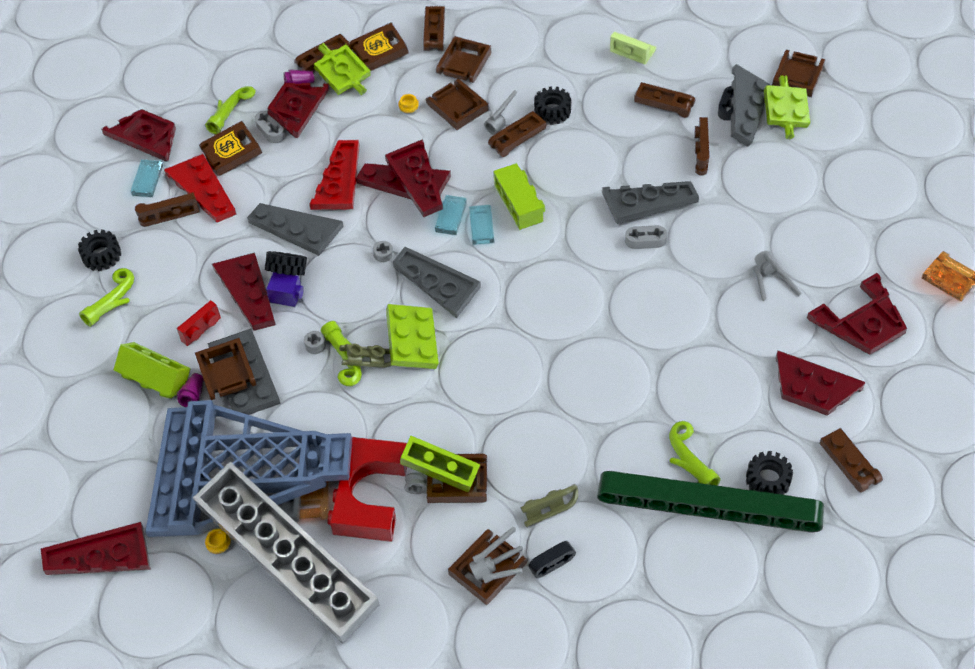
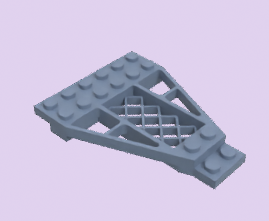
[145,400,352,537]

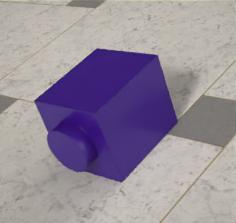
[266,273,304,307]

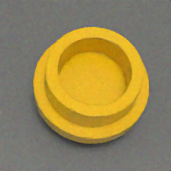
[398,94,419,113]
[205,529,231,554]

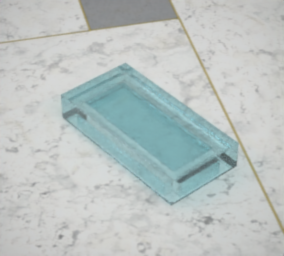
[131,160,163,197]
[435,195,467,235]
[469,205,494,245]

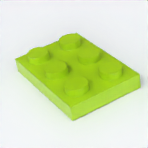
[386,304,439,369]

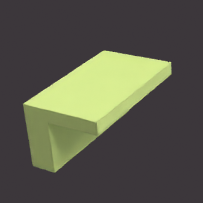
[610,32,656,64]

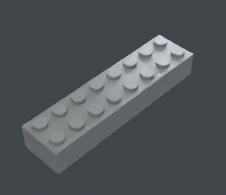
[193,462,379,644]

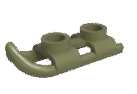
[339,344,391,368]
[520,484,579,527]

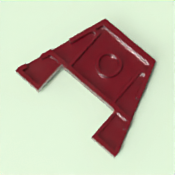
[807,273,907,355]

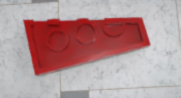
[309,140,360,210]
[164,154,237,223]

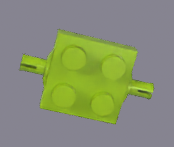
[314,43,371,95]
[764,75,810,139]

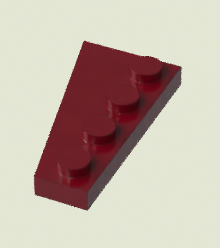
[385,139,443,218]
[356,163,451,200]
[212,252,276,331]
[40,522,151,575]

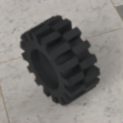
[534,86,571,125]
[78,229,121,271]
[264,251,307,276]
[746,451,793,495]

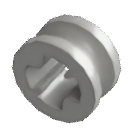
[373,241,393,262]
[304,331,326,354]
[404,472,427,494]

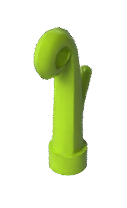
[205,86,256,134]
[79,268,135,327]
[320,321,363,386]
[669,421,721,486]

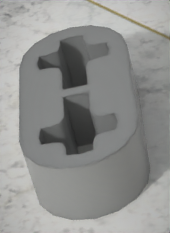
[255,111,285,143]
[625,225,667,249]

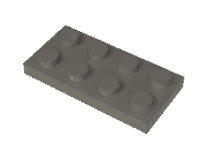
[207,328,281,415]

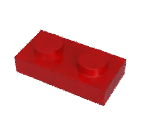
[177,300,221,346]

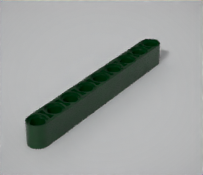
[597,471,824,532]

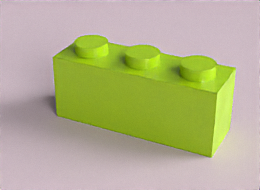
[493,163,545,230]
[113,342,191,398]
[400,435,480,492]

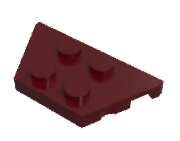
[267,83,329,138]
[101,109,176,162]
[776,351,865,416]

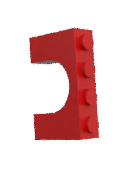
[327,437,407,542]

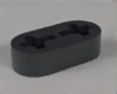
[718,86,734,121]
[528,541,576,578]

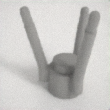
[484,90,517,135]
[753,251,801,301]
[469,527,523,583]

